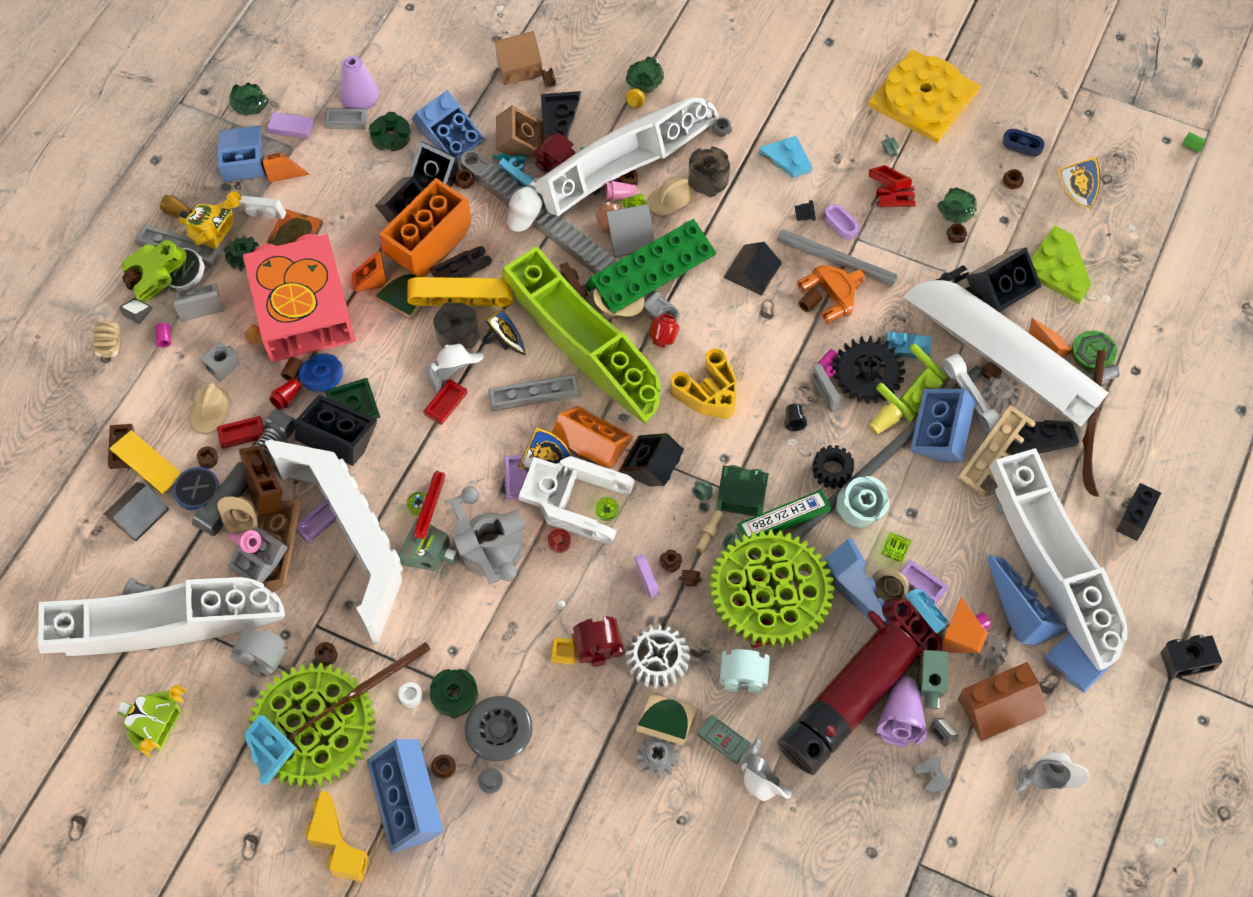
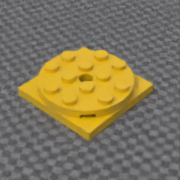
[868,49,981,144]

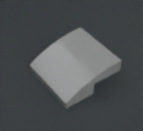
[606,204,655,257]
[228,527,288,583]

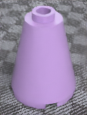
[339,56,380,110]
[877,676,927,747]

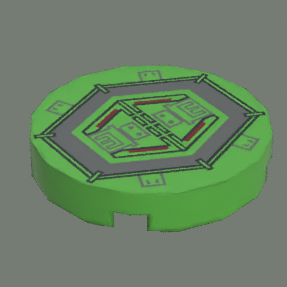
[1072,330,1117,371]

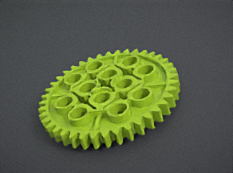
[709,530,834,649]
[246,663,376,789]

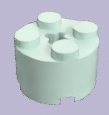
[836,476,889,528]
[719,649,770,694]

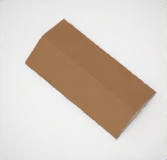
[258,499,302,592]

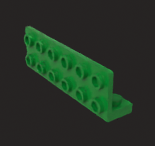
[585,218,716,314]

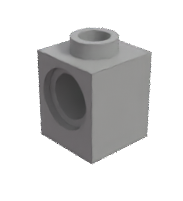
[200,342,239,382]

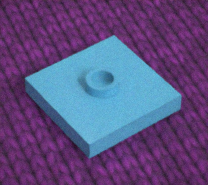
[905,588,950,634]

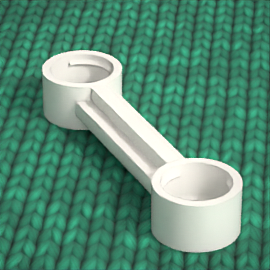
[943,354,1000,434]

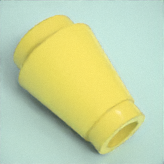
[869,403,902,435]

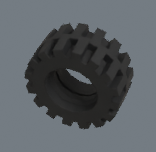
[812,445,854,489]

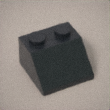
[374,176,424,223]
[619,433,684,487]

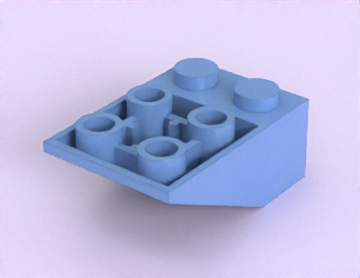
[412,90,485,160]
[217,125,265,182]

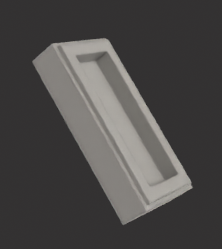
[324,108,368,130]
[811,363,840,412]

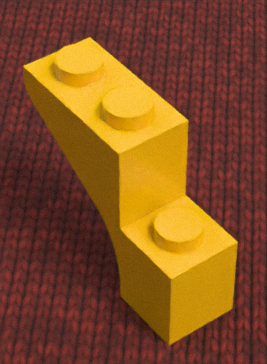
[305,791,369,882]

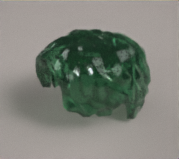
[626,56,664,93]
[229,83,269,116]
[937,187,977,224]

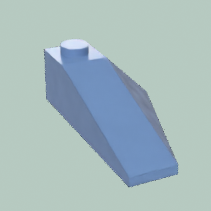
[824,538,886,622]
[987,555,1068,646]

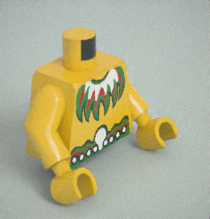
[179,190,241,249]

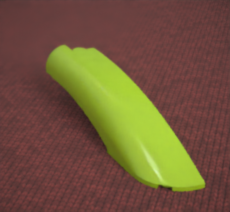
[501,246,661,424]

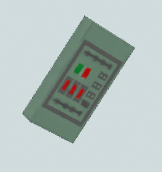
[697,715,751,764]

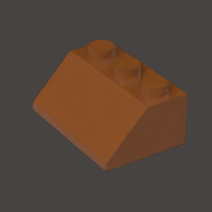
[958,662,1046,741]

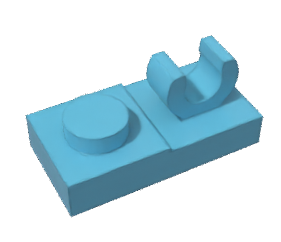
[498,157,533,187]
[886,332,932,358]

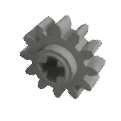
[636,736,680,779]

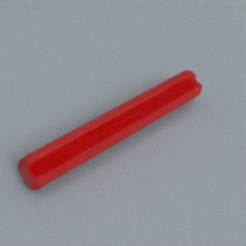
[413,470,446,539]

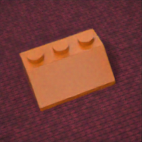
[552,405,634,468]

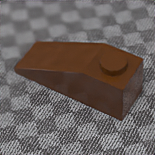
[239,445,283,515]

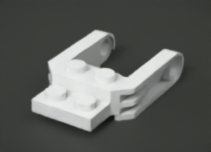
[519,456,635,544]

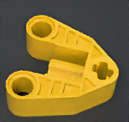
[670,348,736,419]

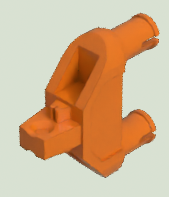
[797,265,865,324]

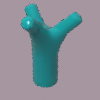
[493,152,525,164]

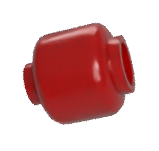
[648,314,680,348]

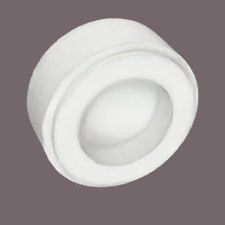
[398,682,423,708]

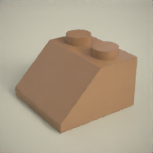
[495,31,542,85]
[496,105,543,157]

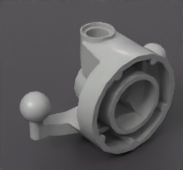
[449,486,525,584]

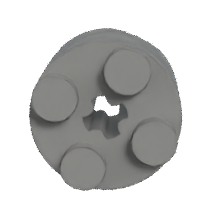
[230,624,288,677]

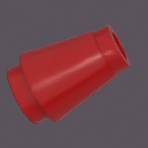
[269,379,302,410]

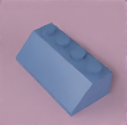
[367,739,443,853]

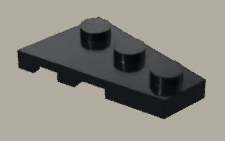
[541,91,581,140]
[1000,416,1079,455]

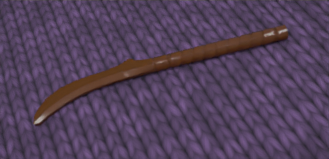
[1082,350,1106,497]
[287,642,430,741]

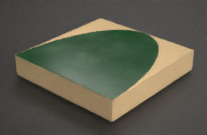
[375,266,422,319]
[637,693,697,746]

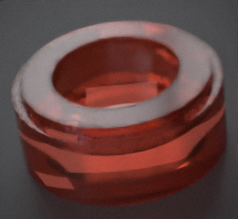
[548,529,571,553]

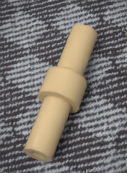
[696,510,723,553]

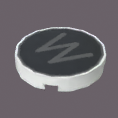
[169,248,205,290]

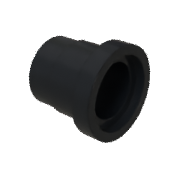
[794,200,816,221]
[784,404,807,431]

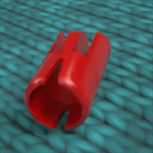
[876,186,916,208]

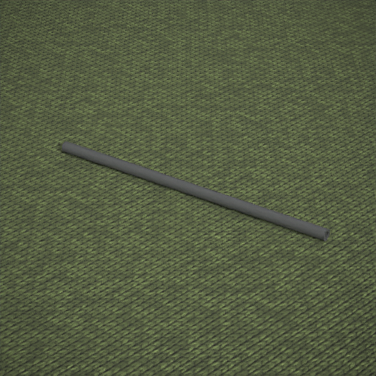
[777,365,983,556]

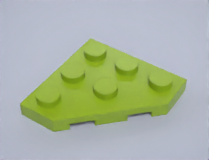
[1031,225,1091,304]

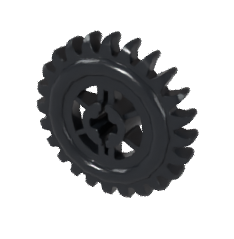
[832,335,906,404]

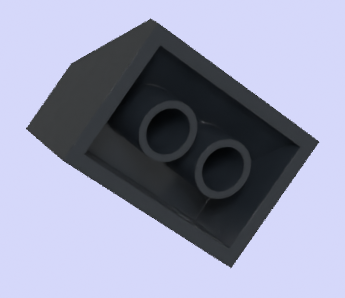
[966,247,1042,312]
[295,394,377,466]

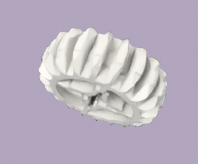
[625,624,690,689]

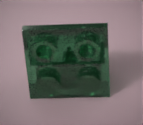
[717,465,769,516]

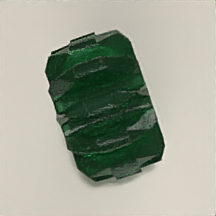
[224,235,259,272]

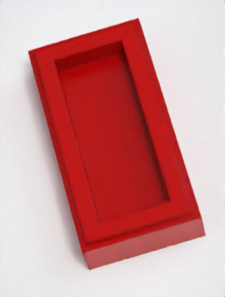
[868,165,912,191]
[423,379,468,425]
[217,416,265,449]

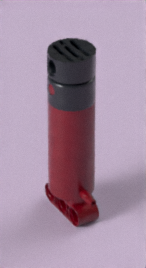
[777,599,943,775]

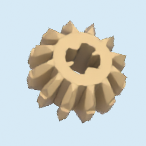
[93,321,121,358]

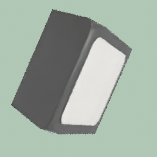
[119,298,153,324]
[929,718,958,747]

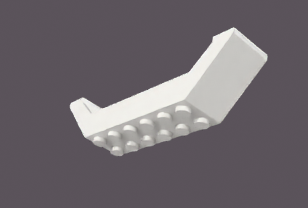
[265,440,403,645]

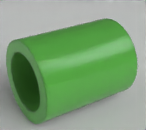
[1182,132,1206,153]

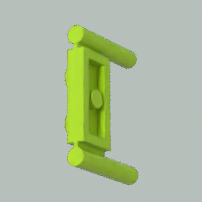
[876,344,948,422]

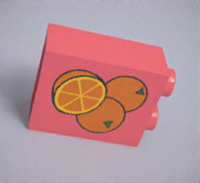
[243,234,356,363]

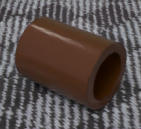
[798,288,822,312]
[280,357,303,381]

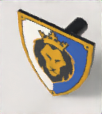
[1058,156,1101,210]
[483,309,526,356]
[518,427,572,471]

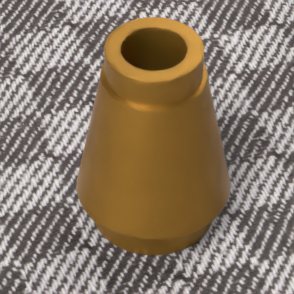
[159,195,193,218]

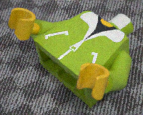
[117,685,187,758]

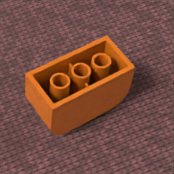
[379,178,471,277]

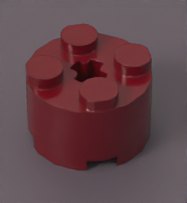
[534,133,576,172]
[571,616,625,667]

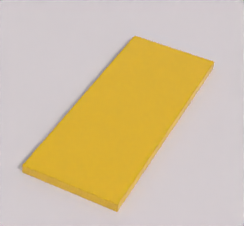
[110,430,181,495]

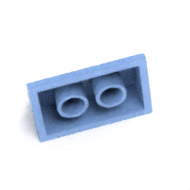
[910,389,976,462]

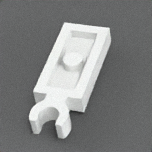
[233,196,287,219]

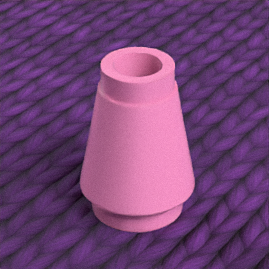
[605,181,636,202]

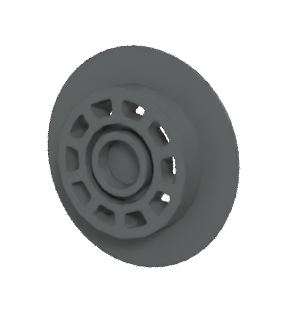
[465,696,533,761]

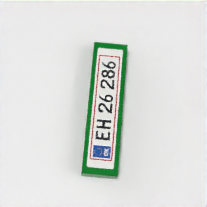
[737,489,831,539]

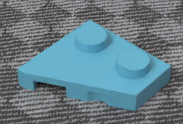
[759,136,812,178]
[244,715,296,785]

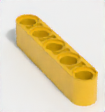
[407,277,514,307]

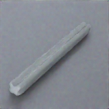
[777,229,897,286]

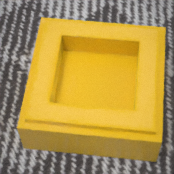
[551,638,576,665]

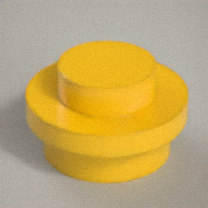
[625,88,645,108]

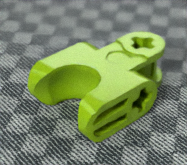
[121,240,186,301]

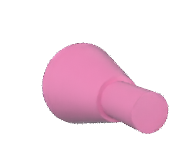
[229,530,261,553]

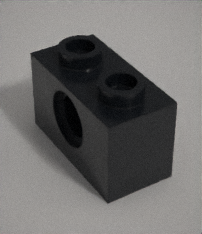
[1116,483,1161,541]
[1160,634,1222,679]

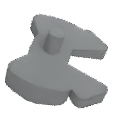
[915,757,951,793]

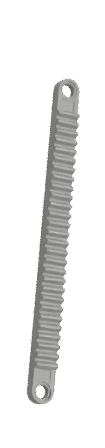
[460,151,679,323]

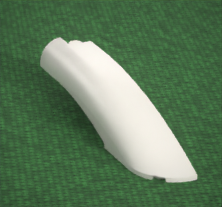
[536,97,719,216]
[903,280,1109,428]
[989,448,1127,671]
[38,577,285,656]

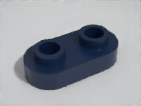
[1003,129,1045,157]

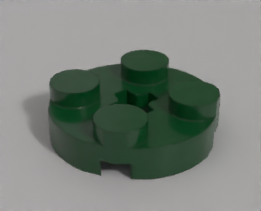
[369,112,411,151]
[430,669,479,718]

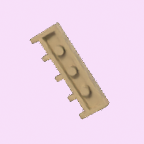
[957,405,1036,496]

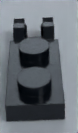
[430,246,492,278]

